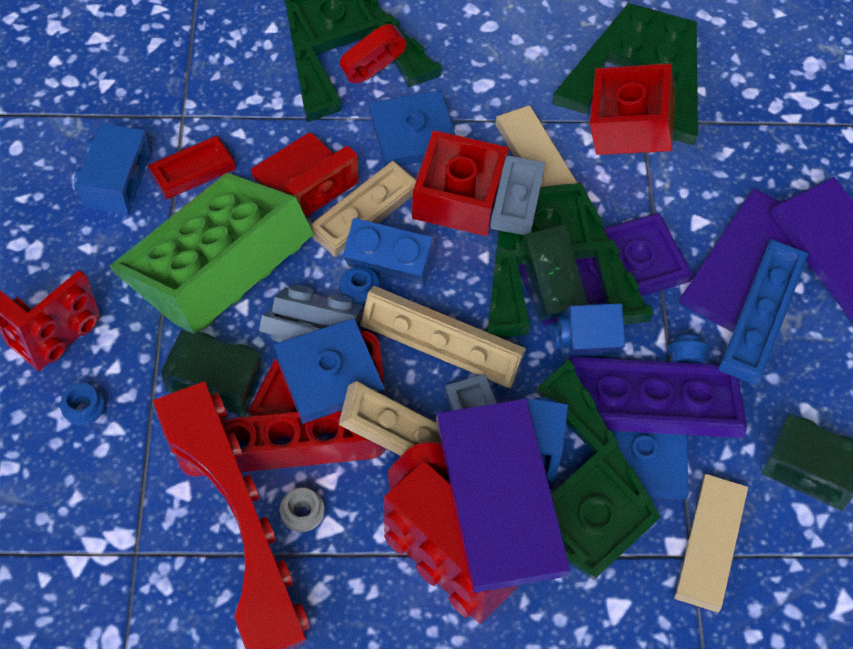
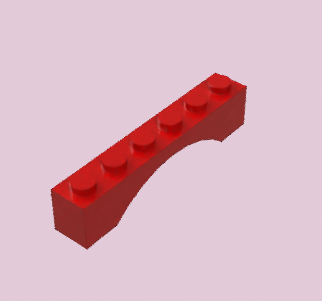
[153,381,310,649]

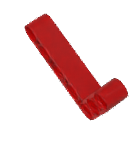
[175,330,386,477]

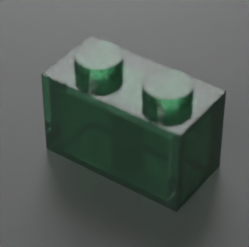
[519,224,588,322]
[161,329,264,416]
[761,414,853,511]

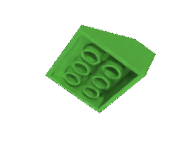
[109,173,314,335]

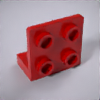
[251,132,358,217]
[0,270,100,372]

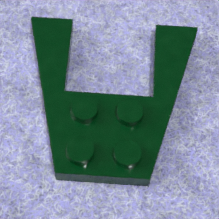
[284,0,442,123]
[552,3,698,146]
[487,183,653,338]
[443,360,661,580]

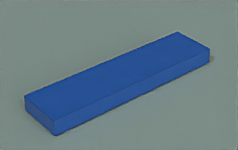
[718,239,809,386]

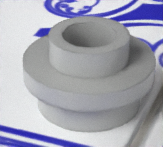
[280,488,325,532]

